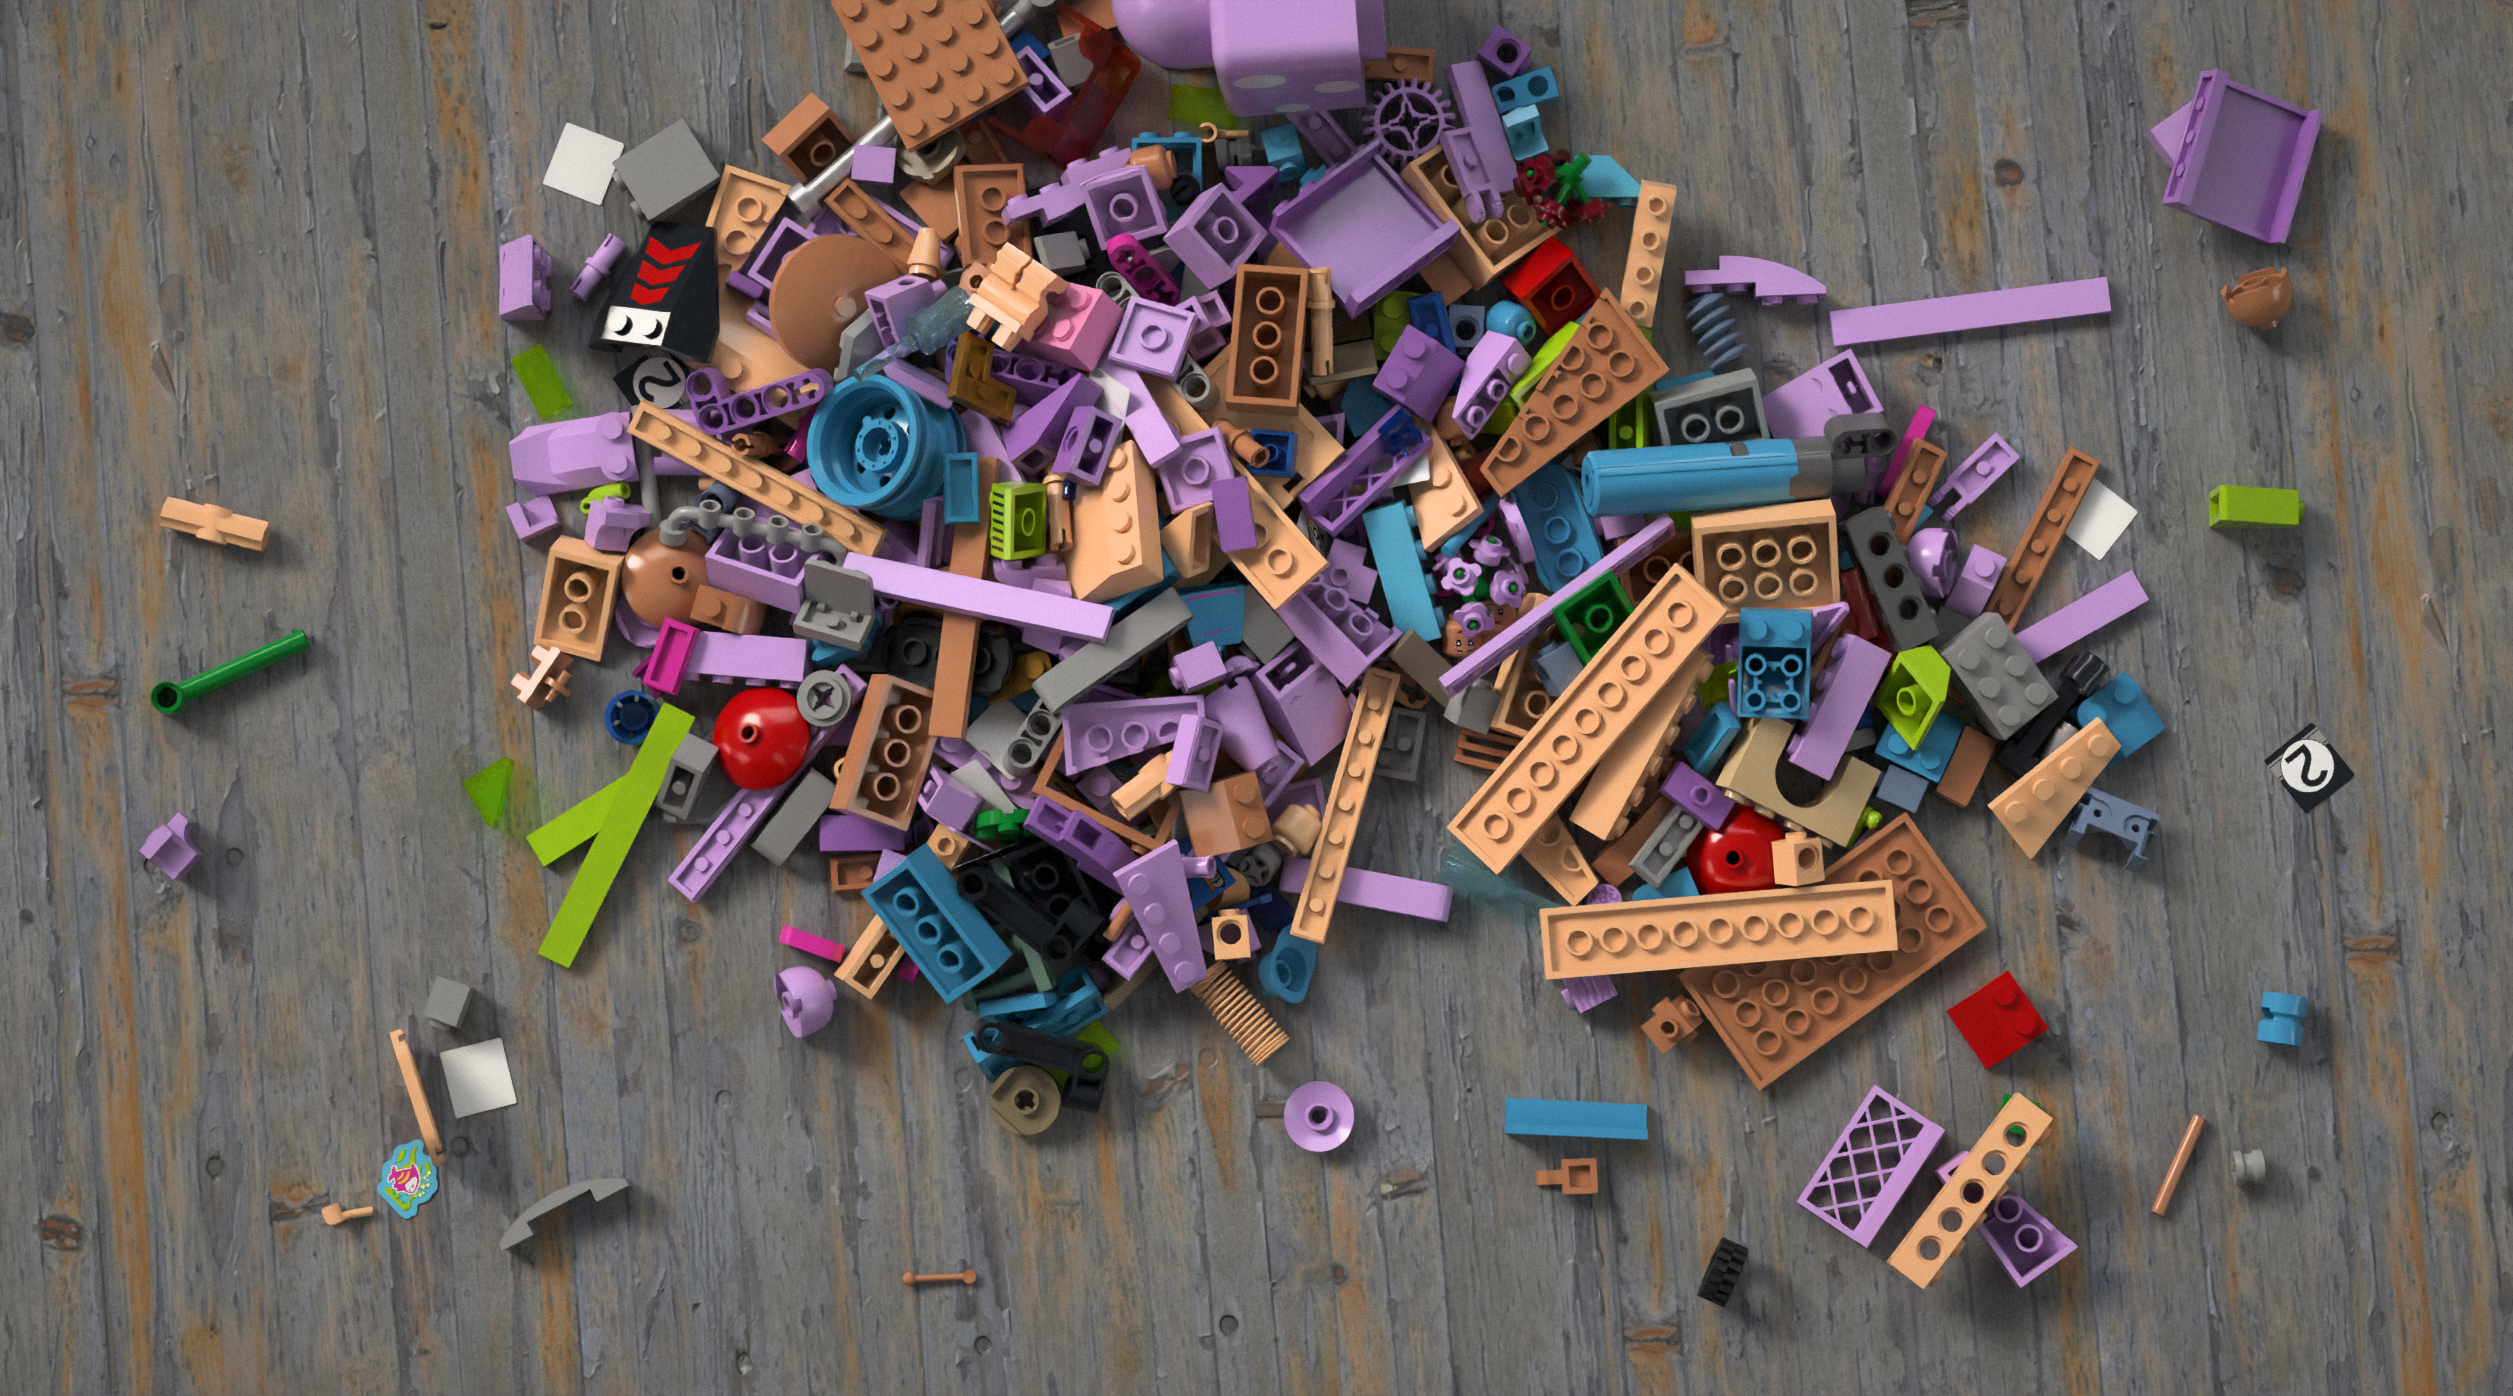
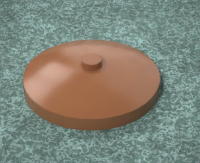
[769,234,900,375]

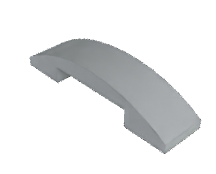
[499,1178,632,1251]

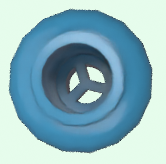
[1484,300,1536,347]

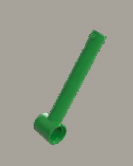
[150,629,311,717]

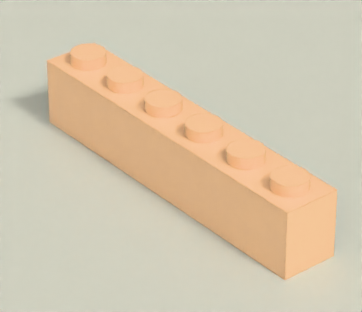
[1569,647,1715,841]

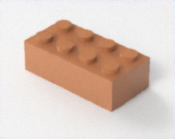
[1225,264,1310,416]

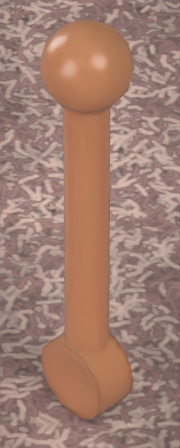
[902,1270,976,1286]

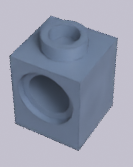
[1448,304,1485,358]
[1529,639,1584,697]
[1873,764,1929,815]

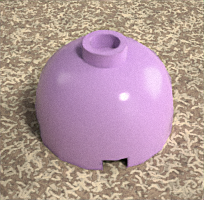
[1906,528,1958,598]
[773,966,837,1038]

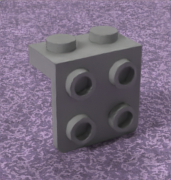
[793,559,875,651]

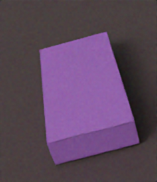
[1210,476,1258,552]

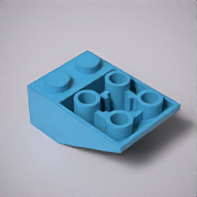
[1737,607,1813,719]

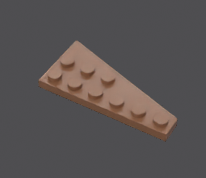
[1480,287,1670,498]

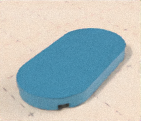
[1510,462,1605,593]

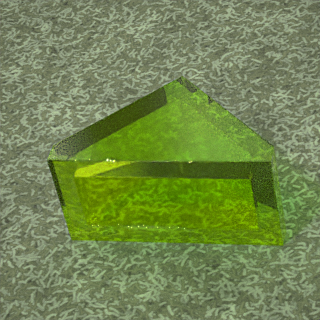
[462,757,515,829]

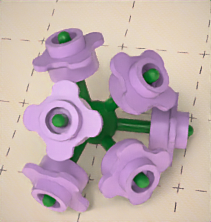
[1431,535,1529,637]

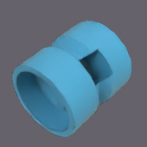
[2256,991,2308,1047]

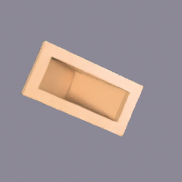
[1160,502,1214,578]

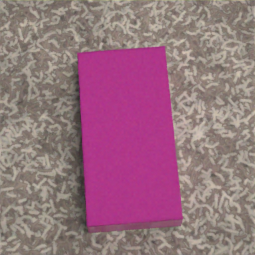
[642,617,701,696]

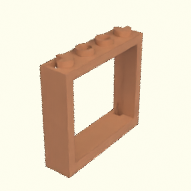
[1029,699,1187,857]

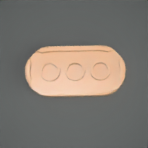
[389,1029,446,1166]

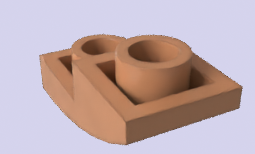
[1933,726,1997,809]

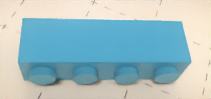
[1362,499,1446,642]

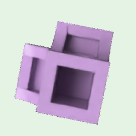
[1175,290,1233,362]
[584,496,651,552]
[1323,538,1379,605]
[139,812,204,881]

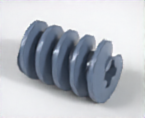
[1681,293,1748,371]

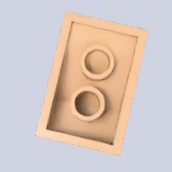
[533,535,627,662]

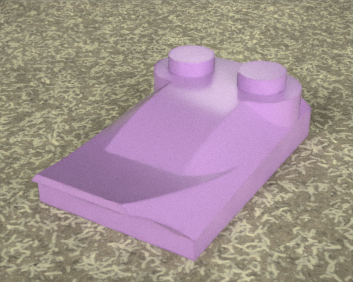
[509,411,640,497]

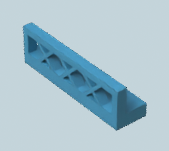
[962,964,1111,1084]
[1504,1098,1648,1140]

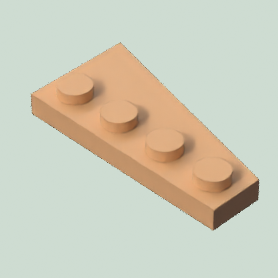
[1407,411,1485,553]

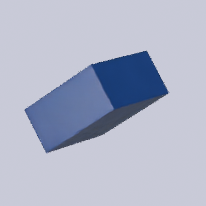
[1247,429,1298,479]

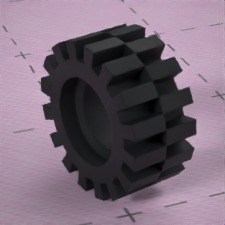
[1697,1237,1749,1307]

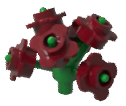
[1513,149,1612,229]

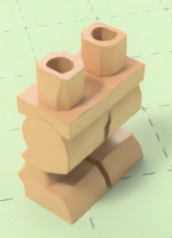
[966,242,1071,352]

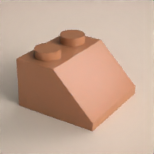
[761,92,857,187]
[1177,771,1274,857]

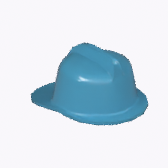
[1258,924,1317,1003]

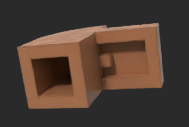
[690,584,770,636]

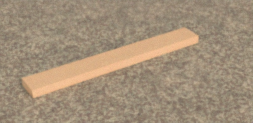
[627,399,889,557]
[1290,666,1401,945]

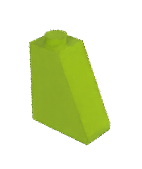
[2209,485,2305,529]

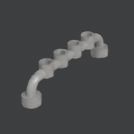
[659,500,848,567]

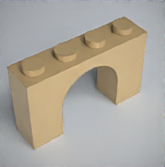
[1715,717,1881,849]

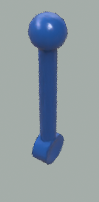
[1203,893,1273,922]

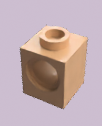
[927,822,972,871]
[1772,831,1825,886]
[1212,909,1251,961]

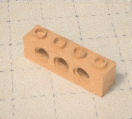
[1619,179,1677,328]

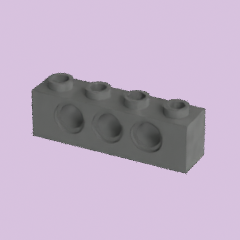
[1836,506,1940,652]

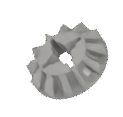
[797,670,853,727]

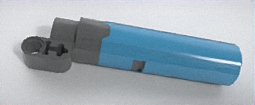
[1581,412,1898,518]

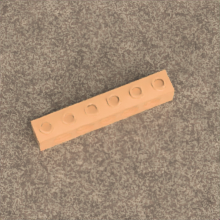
[1886,1093,2053,1289]

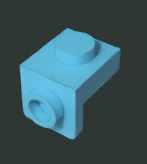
[1502,104,1549,164]
[1260,122,1307,182]

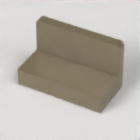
[1304,339,1379,387]

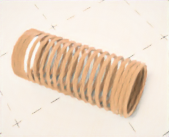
[1189,961,1290,1067]

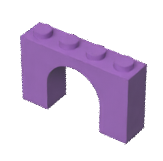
[820,710,913,853]

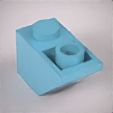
[1573,155,1640,208]

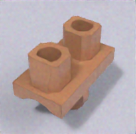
[511,644,574,712]

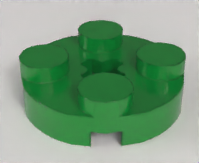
[974,809,1038,843]

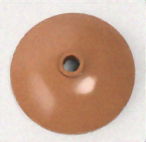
[621,528,723,629]

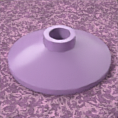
[1284,1081,1354,1152]

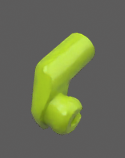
[580,481,631,516]
[1844,806,1882,850]

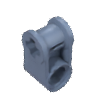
[684,480,742,546]

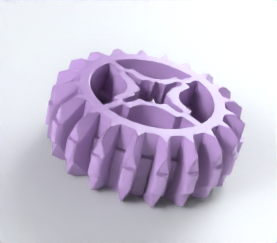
[1362,78,1456,171]

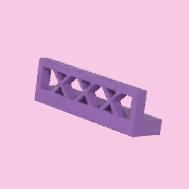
[1298,404,1434,537]

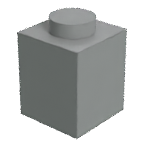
[1047,32,1097,90]
[1443,678,1502,735]
[423,975,475,1032]

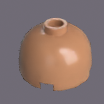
[2220,267,2294,330]

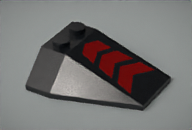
[588,221,720,364]

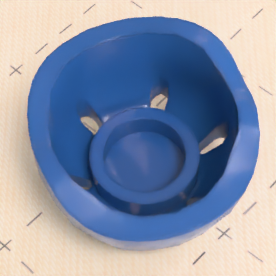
[604,690,661,745]

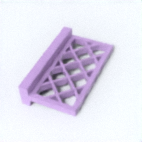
[1797,1085,1946,1251]

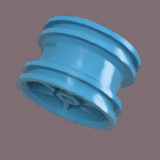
[807,373,967,521]

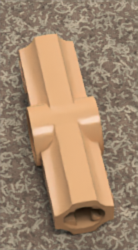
[160,497,271,552]
[1110,749,1180,821]

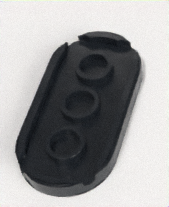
[881,617,1016,697]

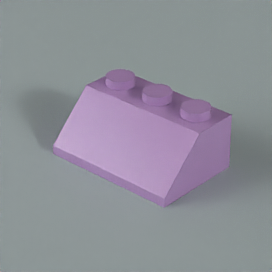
[705,515,829,614]

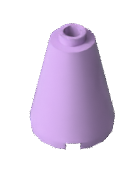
[1204,676,1280,778]

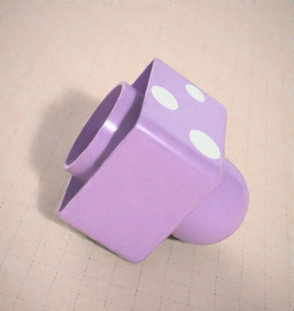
[1111,0,1387,117]

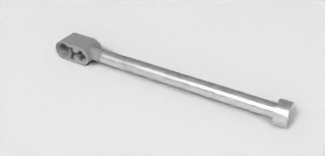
[786,0,1064,220]

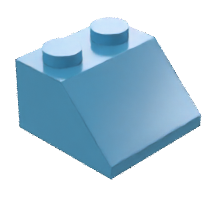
[1870,711,1964,786]

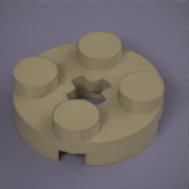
[896,127,967,185]
[991,1064,1062,1135]

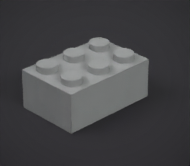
[1649,367,1770,446]
[1936,612,2058,740]

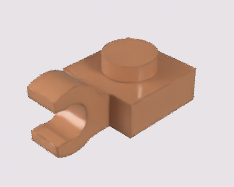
[1535,1158,1598,1195]

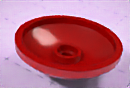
[712,686,811,791]
[1684,805,1786,895]

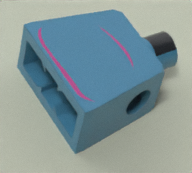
[1175,580,1246,664]

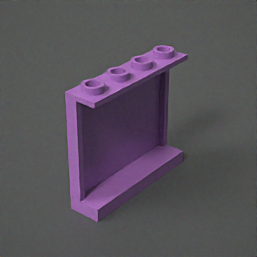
[2162,69,2324,245]
[1269,139,1461,320]

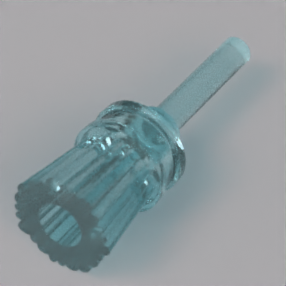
[853,286,975,382]
[1436,840,1563,911]

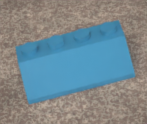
[861,843,1013,1004]

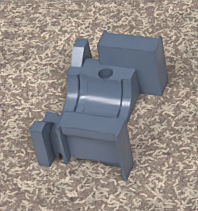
[2062,786,2160,874]

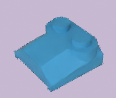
[2067,671,2166,769]

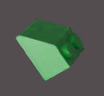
[1552,569,1635,666]

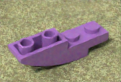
[1022,794,1139,897]

